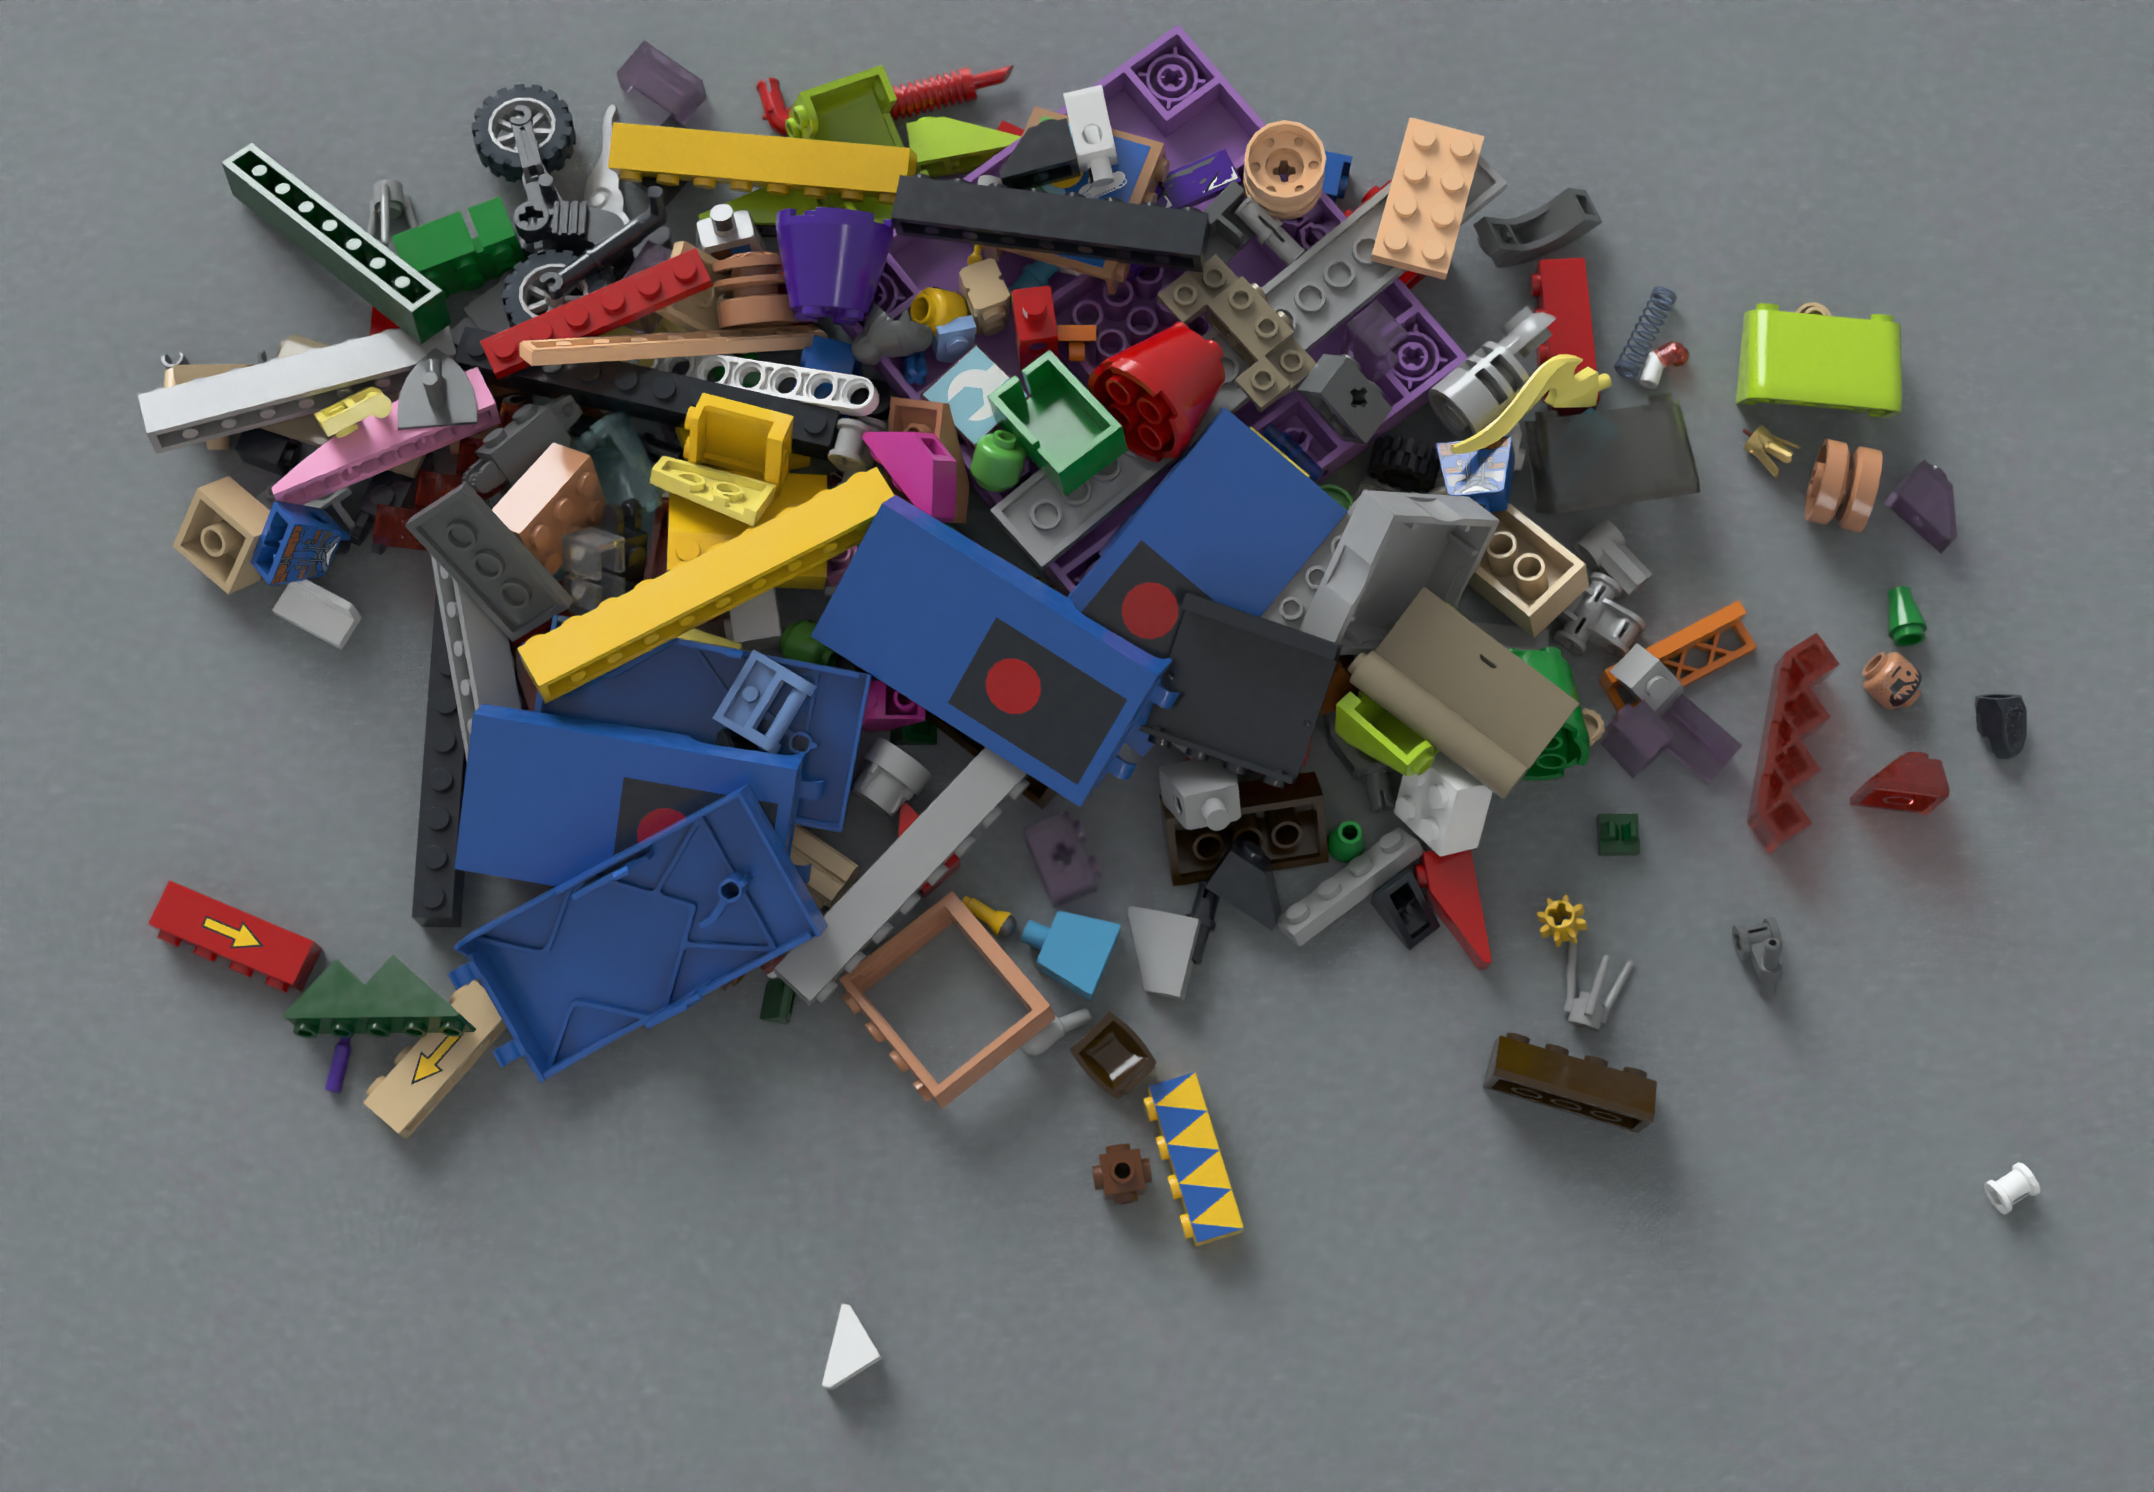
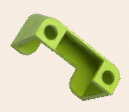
[785,65,929,224]

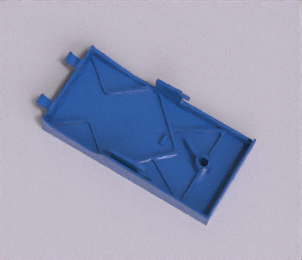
[519,615,873,833]

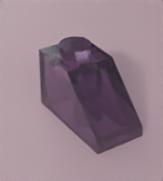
[1884,459,1957,554]

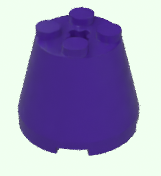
[776,207,894,326]

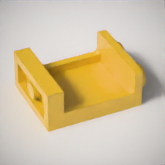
[683,393,794,499]

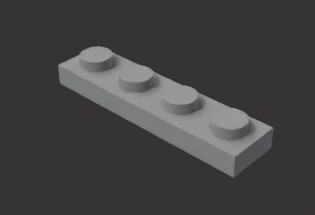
[1277,827,1424,947]

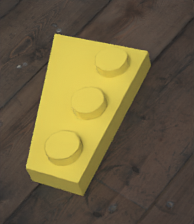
[650,456,776,527]

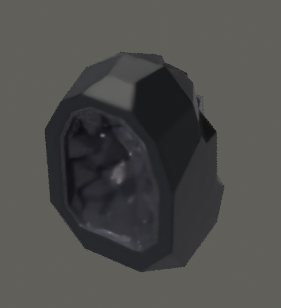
[1974,693,2027,759]

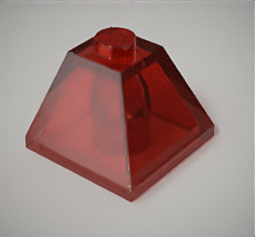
[1850,752,1950,815]

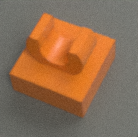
[1057,325,1096,361]

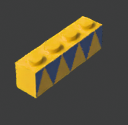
[1143,1072,1244,1247]

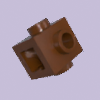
[1092,1144,1152,1205]

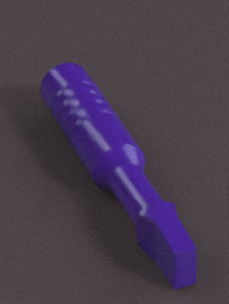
[325,1037,352,1093]

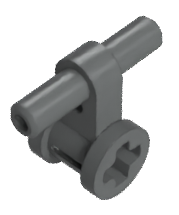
[1732,917,1783,999]

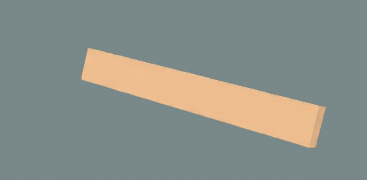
[519,324,827,366]

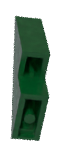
[282,954,476,1038]

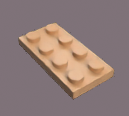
[1370,117,1485,280]

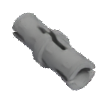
[1234,196,1305,267]

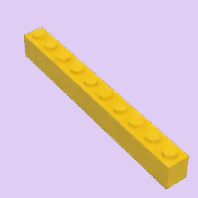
[517,467,895,704]

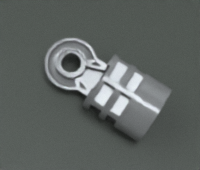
[1428,306,1557,441]

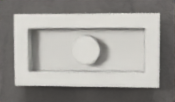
[272,579,362,650]

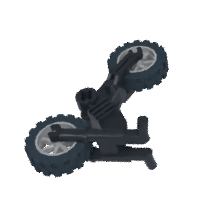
[472,84,673,328]

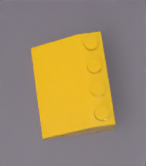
[666,470,827,590]

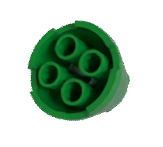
[1507,647,1590,781]

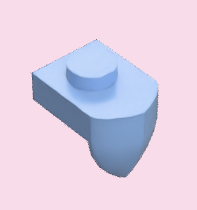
[931,315,976,363]

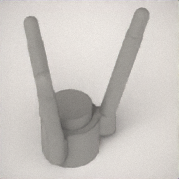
[368,180,418,247]
[1563,936,1634,1031]

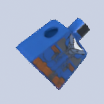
[1437,436,1515,513]
[250,501,351,586]

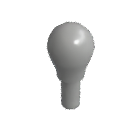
[1020,1007,1092,1055]

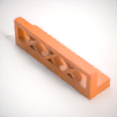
[1598,600,1757,720]

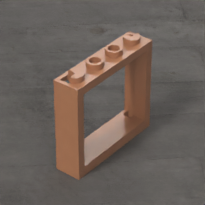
[838,891,1056,1109]

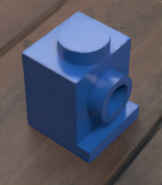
[1322,151,1353,204]

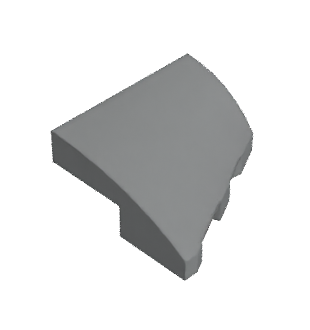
[1127,906,1201,1001]

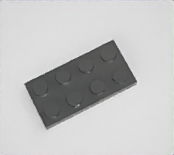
[405,482,573,642]

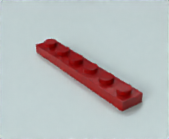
[480,248,713,380]

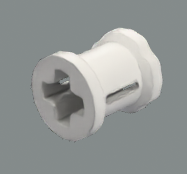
[1984,1162,2041,1214]

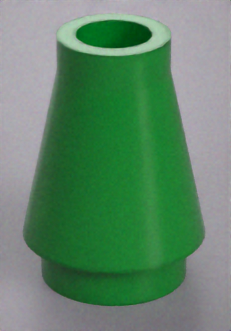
[1887,586,1928,647]
[1327,821,1366,862]

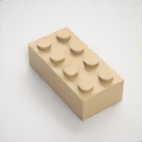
[1467,503,1589,638]

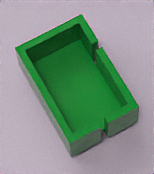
[391,196,526,300]
[987,350,1128,497]

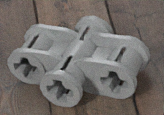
[828,416,888,487]
[1553,572,1647,659]

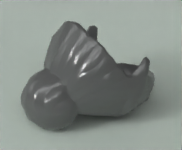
[851,302,933,366]

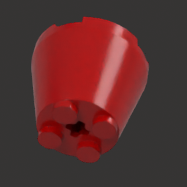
[1088,322,1225,463]

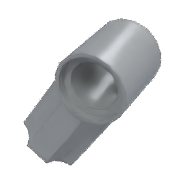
[1574,519,1652,599]

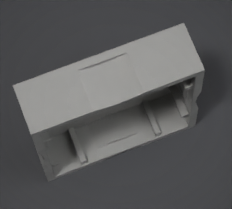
[1299,490,1500,655]

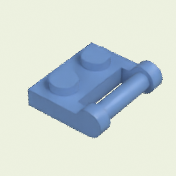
[713,649,817,754]

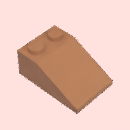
[883,397,970,523]

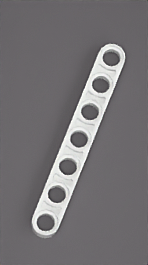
[626,354,879,416]

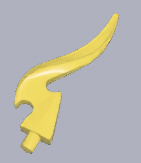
[1450,354,1612,454]

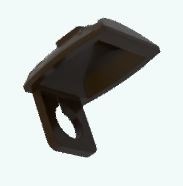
[1069,1011,1157,1100]

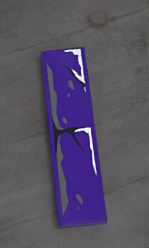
[1155,149,1241,209]

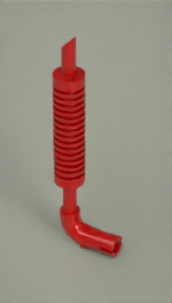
[756,65,1013,137]

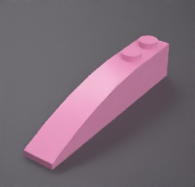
[271,367,501,505]

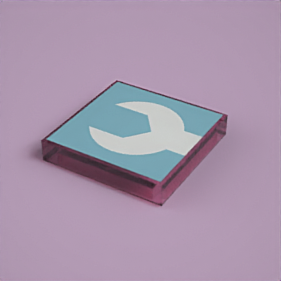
[920,344,1031,452]

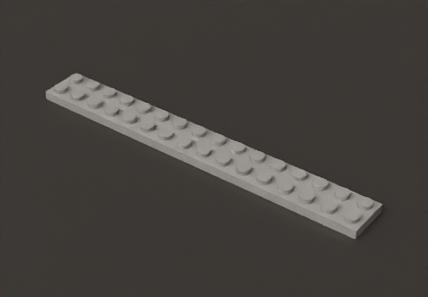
[990,155,1507,572]

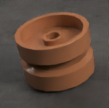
[1804,438,1883,533]

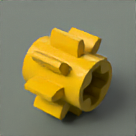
[1536,895,1588,947]

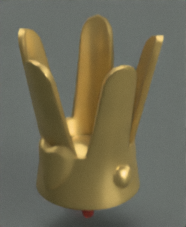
[1743,425,1801,479]

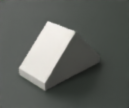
[822,1304,882,1390]

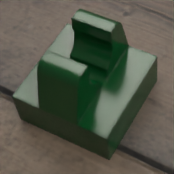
[1596,814,1640,856]

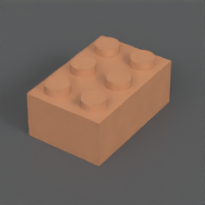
[492,442,607,575]

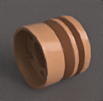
[712,251,799,329]

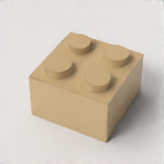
[172,476,270,595]

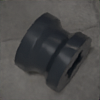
[853,379,891,420]

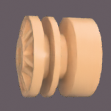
[1243,120,1326,221]

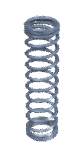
[1614,286,1677,379]

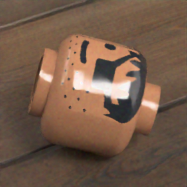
[1862,652,1922,710]

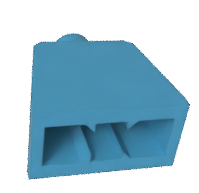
[1020,911,1121,1002]

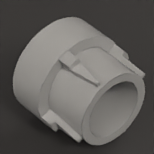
[851,737,932,818]

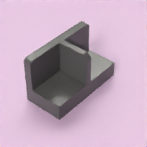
[1203,180,1256,265]

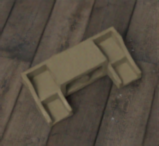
[1157,254,1317,413]

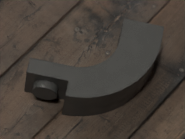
[1473,188,1602,268]

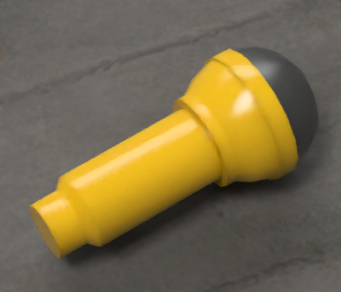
[962,895,1017,938]

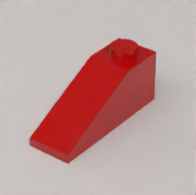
[1414,849,1492,970]

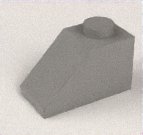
[1609,644,1685,720]

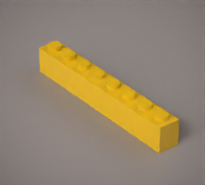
[608,122,917,205]

